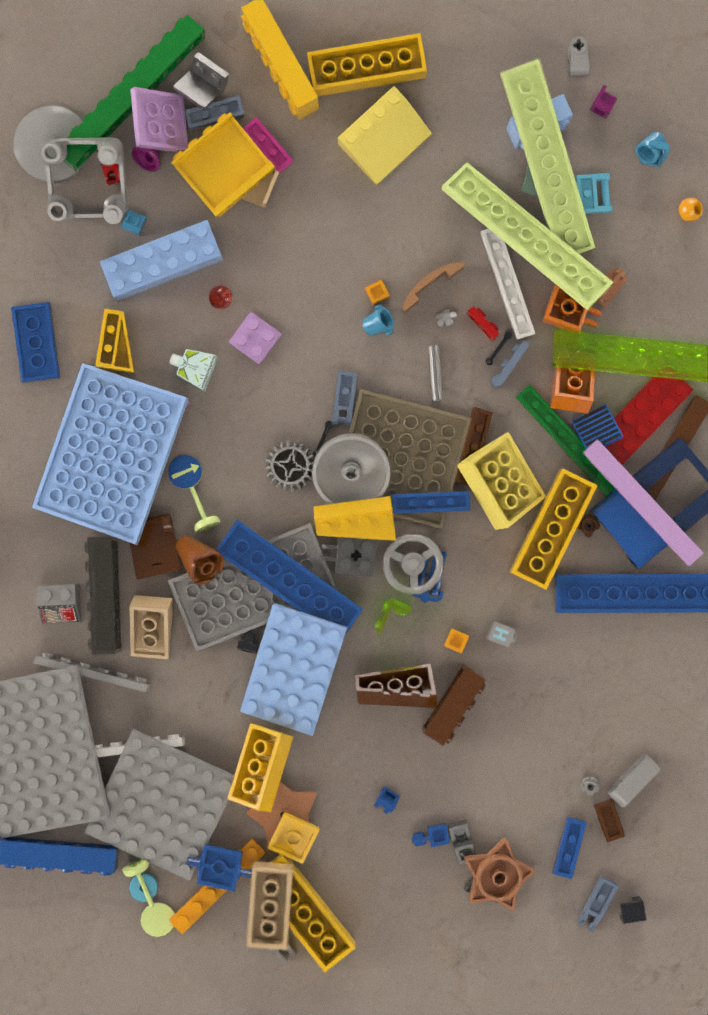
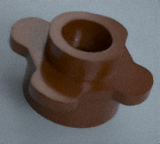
[577,514,600,537]

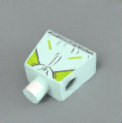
[169,349,218,391]

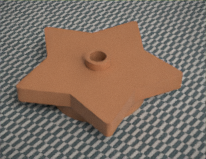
[246,780,317,851]
[464,837,535,910]

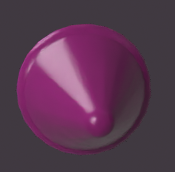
[131,146,161,172]

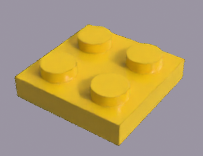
[268,812,320,864]

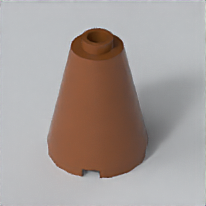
[175,535,224,585]

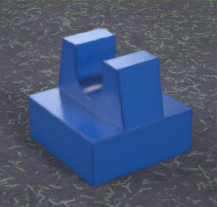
[374,786,400,814]

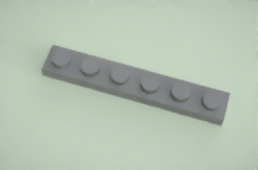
[34,652,151,692]

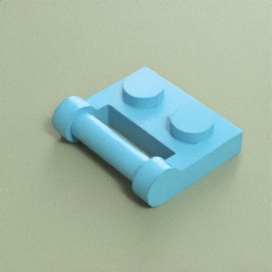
[575,173,613,214]

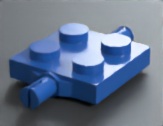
[186,844,252,892]

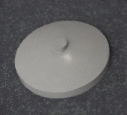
[14,106,89,183]
[312,434,390,504]

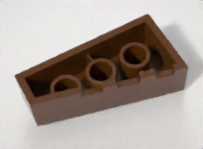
[354,663,438,708]

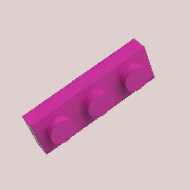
[243,117,293,174]

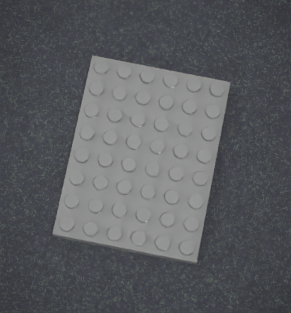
[0,665,110,838]

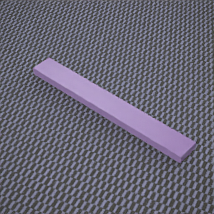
[583,439,703,566]

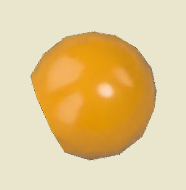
[678,197,703,222]

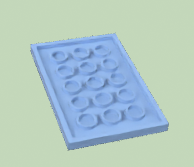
[240,603,347,736]

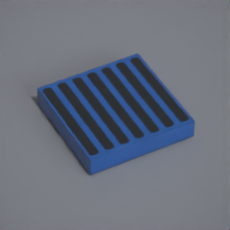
[571,404,624,449]

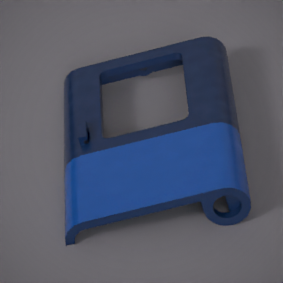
[590,438,708,570]

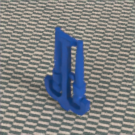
[411,547,447,603]

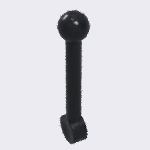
[486,332,512,365]
[312,421,333,457]

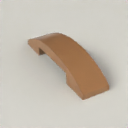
[401,262,465,314]

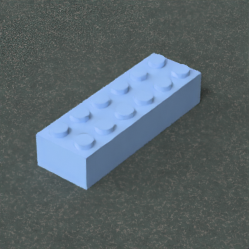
[100,220,223,301]

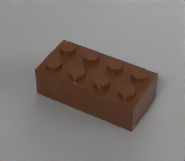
[422,664,486,746]

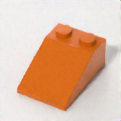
[550,349,596,414]

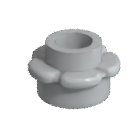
[580,777,600,796]

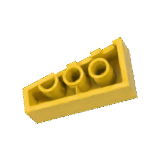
[313,496,396,541]

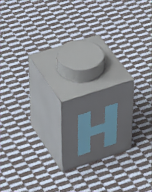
[486,620,517,648]

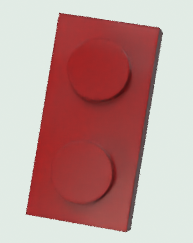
[467,306,499,342]

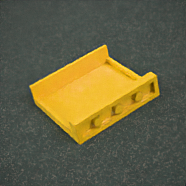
[171,112,276,219]

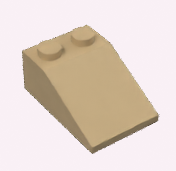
[129,595,173,659]

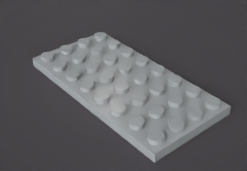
[168,523,338,652]

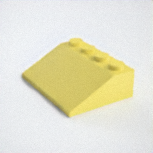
[338,86,432,185]
[457,432,546,530]

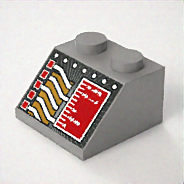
[36,584,81,624]

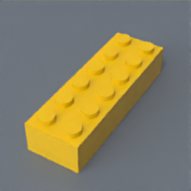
[240,0,319,120]
[307,33,427,97]
[509,468,598,590]
[269,854,356,972]

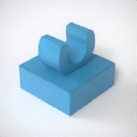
[121,209,147,236]

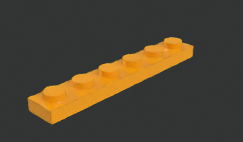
[169,837,266,935]

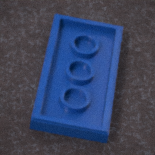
[11,302,60,383]

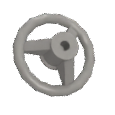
[383,534,443,594]

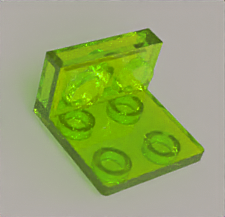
[374,597,413,636]

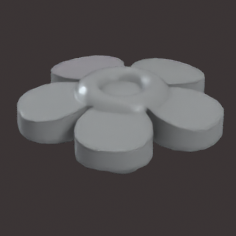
[435,309,457,328]

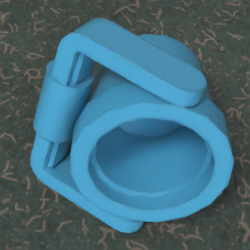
[635,132,670,167]
[362,304,394,336]

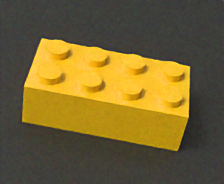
[227,723,294,812]

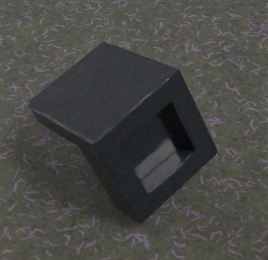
[620,896,647,924]

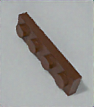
[455,407,493,485]

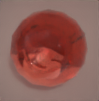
[208,285,232,310]

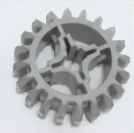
[264,440,315,492]

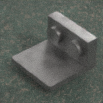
[173,52,229,110]

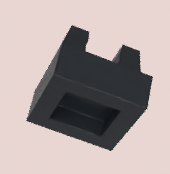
[237,633,258,654]

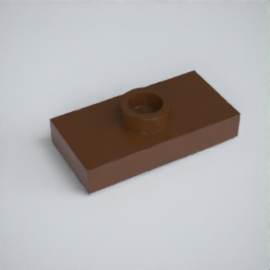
[594,799,625,843]

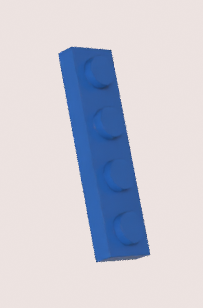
[392,491,470,514]

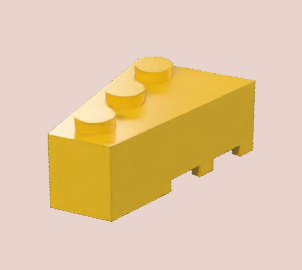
[95,308,134,374]

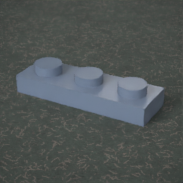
[185,95,245,131]

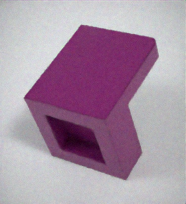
[590,85,617,119]

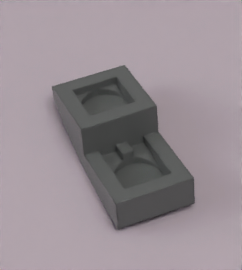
[448,819,476,865]

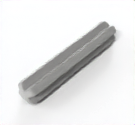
[429,345,443,402]

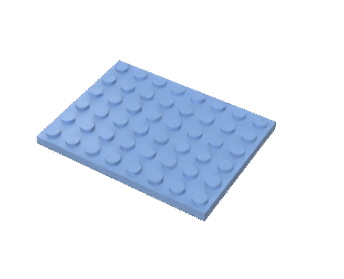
[32,363,189,545]

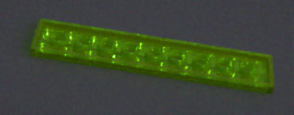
[552,330,708,382]

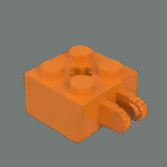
[541,284,602,334]

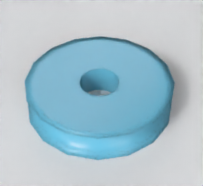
[129,872,158,902]

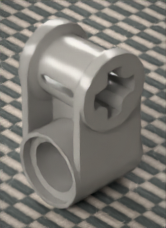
[568,36,590,76]

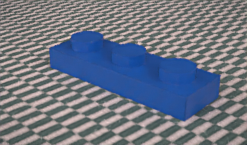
[552,816,587,879]

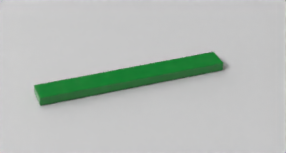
[515,385,615,496]

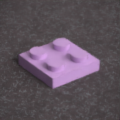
[228,311,282,365]

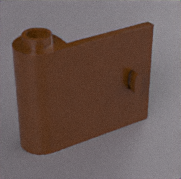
[129,513,182,580]

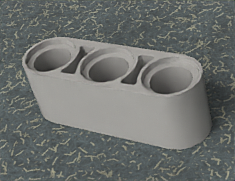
[608,754,660,807]

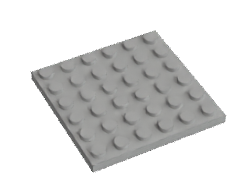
[84,729,234,881]

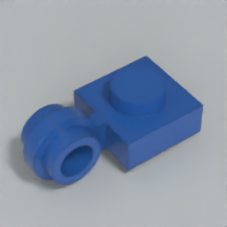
[411,823,450,847]

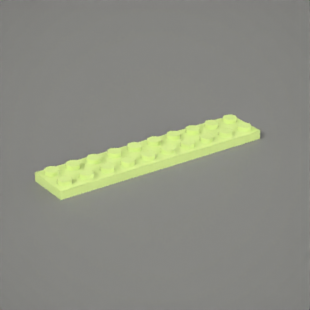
[500,59,595,254]
[441,163,613,310]

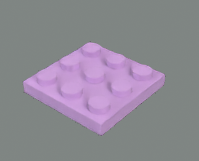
[130,87,188,152]

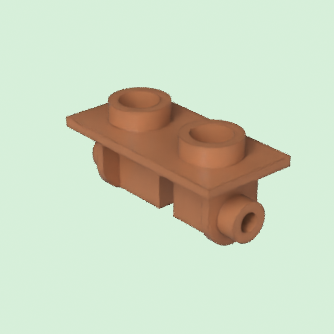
[596,267,628,308]

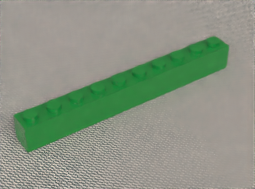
[55,14,205,172]

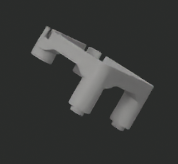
[41,138,128,224]

